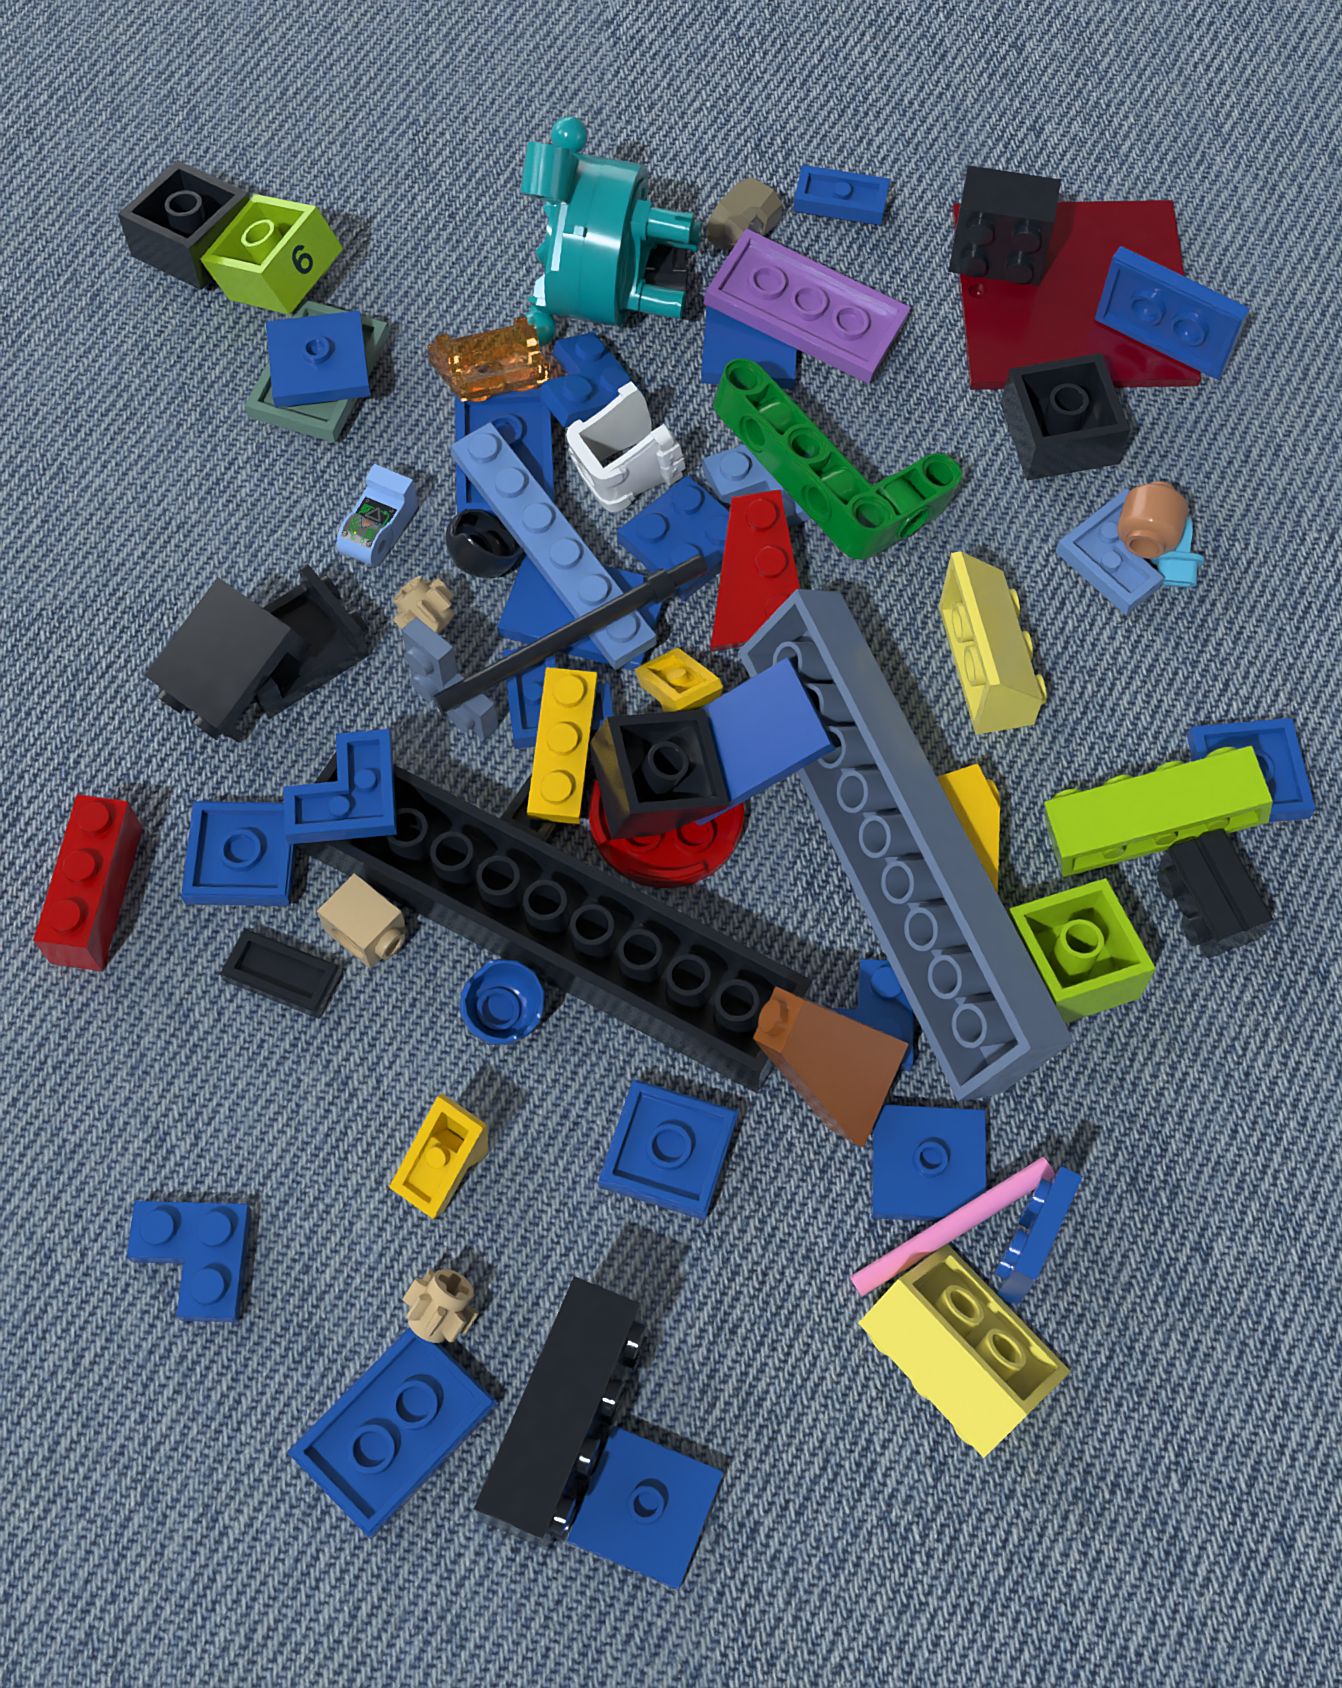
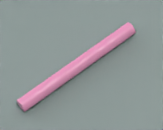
[850,1157,1055,1297]

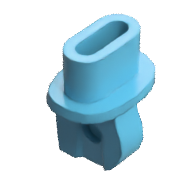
[1151,517,1205,588]

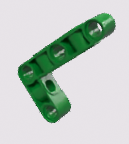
[713,358,962,560]

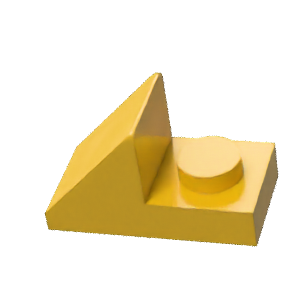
[634,647,723,713]
[389,1093,488,1219]

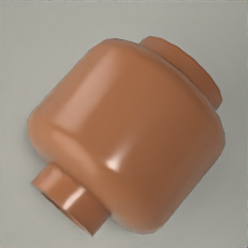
[1117,481,1189,559]

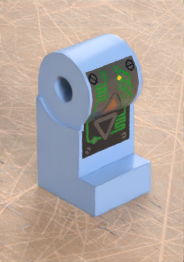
[336,464,419,567]

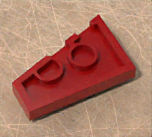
[709,489,800,652]

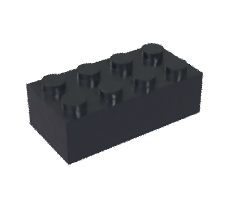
[473,1276,648,1552]

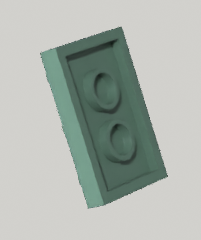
[245,299,389,443]

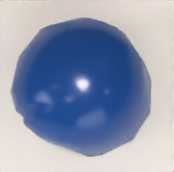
[460,959,545,1045]

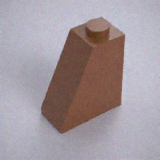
[753,987,908,1147]

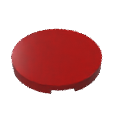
[588,780,744,888]

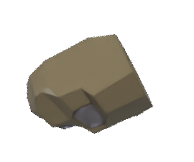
[706,177,782,250]

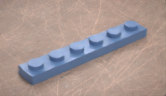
[450,422,656,670]

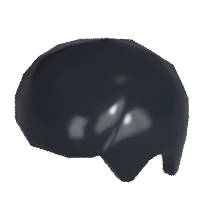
[445,509,524,579]

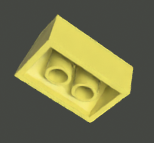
[939,552,1046,735]
[858,1243,1071,1458]

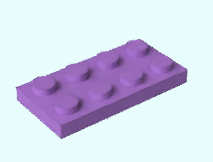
[703,228,911,384]

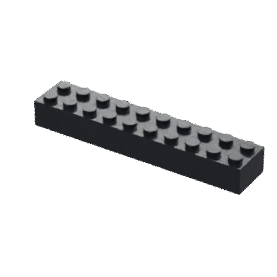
[295,752,813,1093]

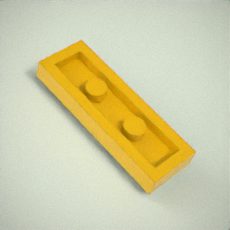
[527,667,597,824]

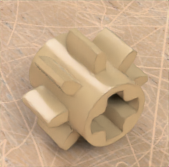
[393,576,454,634]
[402,1269,479,1343]

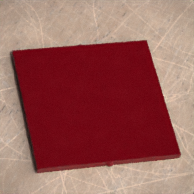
[952,200,1201,390]

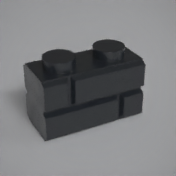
[1157,828,1275,959]

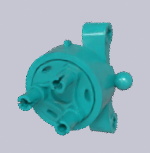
[520,116,703,347]

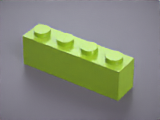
[1044,746,1273,878]

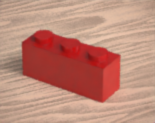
[33,794,143,972]

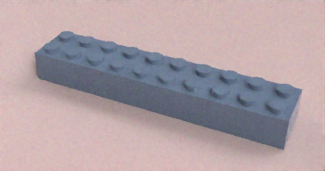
[738,589,1074,1102]

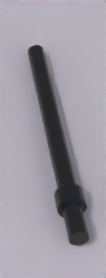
[433,554,708,714]

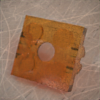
[427,316,551,402]

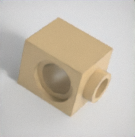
[317,873,407,969]

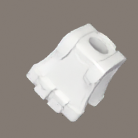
[566,381,685,512]

